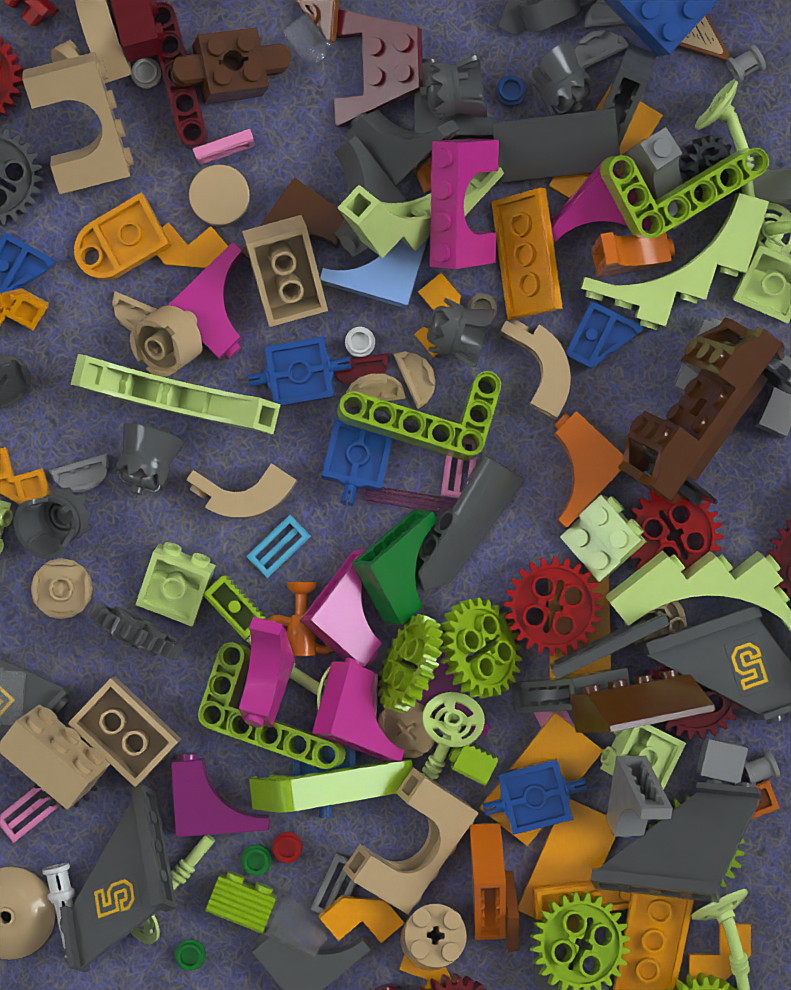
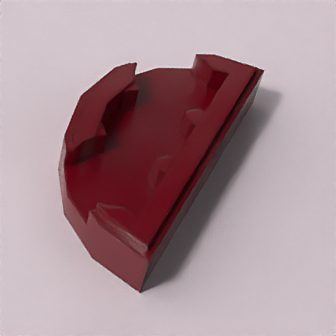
[334,353,389,386]

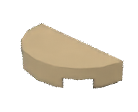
[112,291,157,331]
[393,351,436,410]
[345,374,406,408]

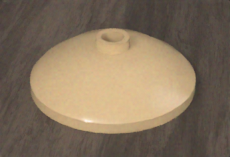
[0,867,56,960]

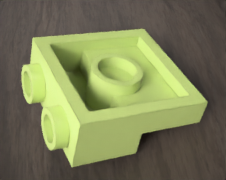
[732,238,791,323]
[560,495,647,582]
[136,542,216,626]
[600,725,686,790]

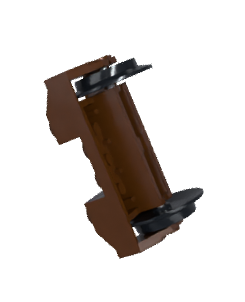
[618,317,791,507]

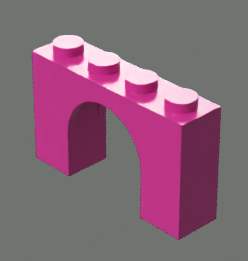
[430,138,499,269]

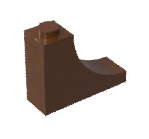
[241,178,345,261]

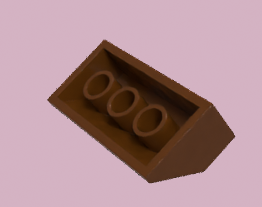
[570,669,715,733]

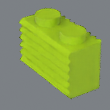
[202,576,267,640]
[448,742,498,786]
[205,871,277,934]

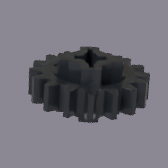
[680,135,734,201]

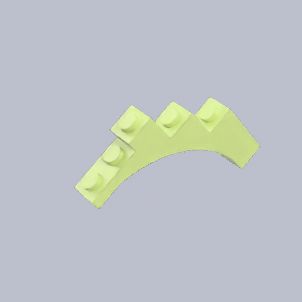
[338,166,504,258]
[580,193,769,330]
[71,354,281,434]
[605,550,791,632]

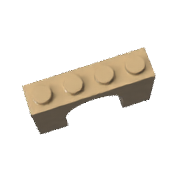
[22,52,134,195]
[342,767,478,914]

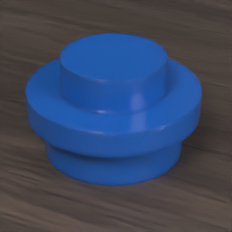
[496,75,526,106]

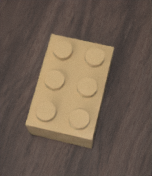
[242,215,328,327]
[68,676,181,787]
[0,704,110,810]

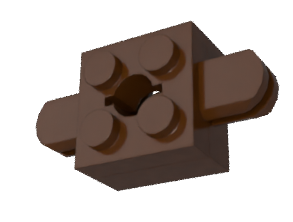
[170,27,291,105]

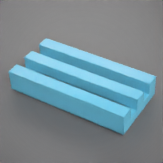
[246,515,311,578]

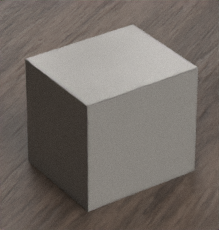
[696,737,748,784]

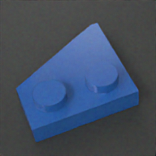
[0,232,57,293]
[565,301,644,369]

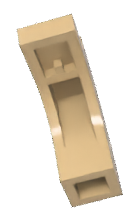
[75,0,132,83]
[499,320,571,420]
[186,463,298,518]

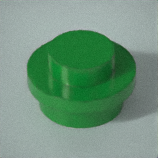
[241,844,272,876]
[175,939,206,971]

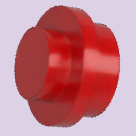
[272,832,303,863]

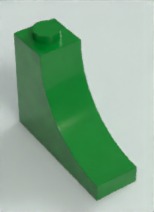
[352,509,438,625]

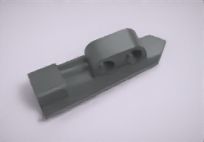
[498,0,594,35]
[418,454,525,591]

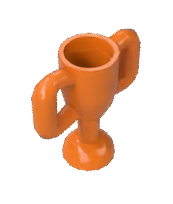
[267,582,334,656]

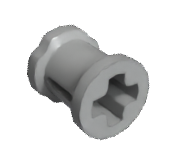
[726,45,766,84]
[743,751,780,786]

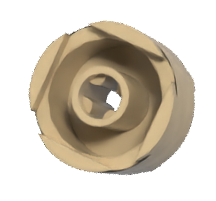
[130,306,202,377]
[400,904,467,971]

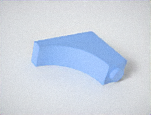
[320,238,428,309]

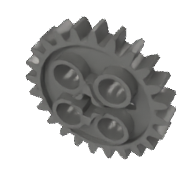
[0,128,43,225]
[87,601,183,661]

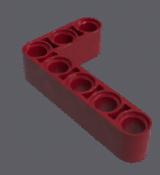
[113,2,208,151]

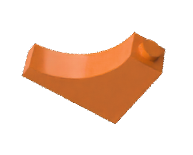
[591,232,675,278]
[553,411,624,528]
[470,823,506,941]

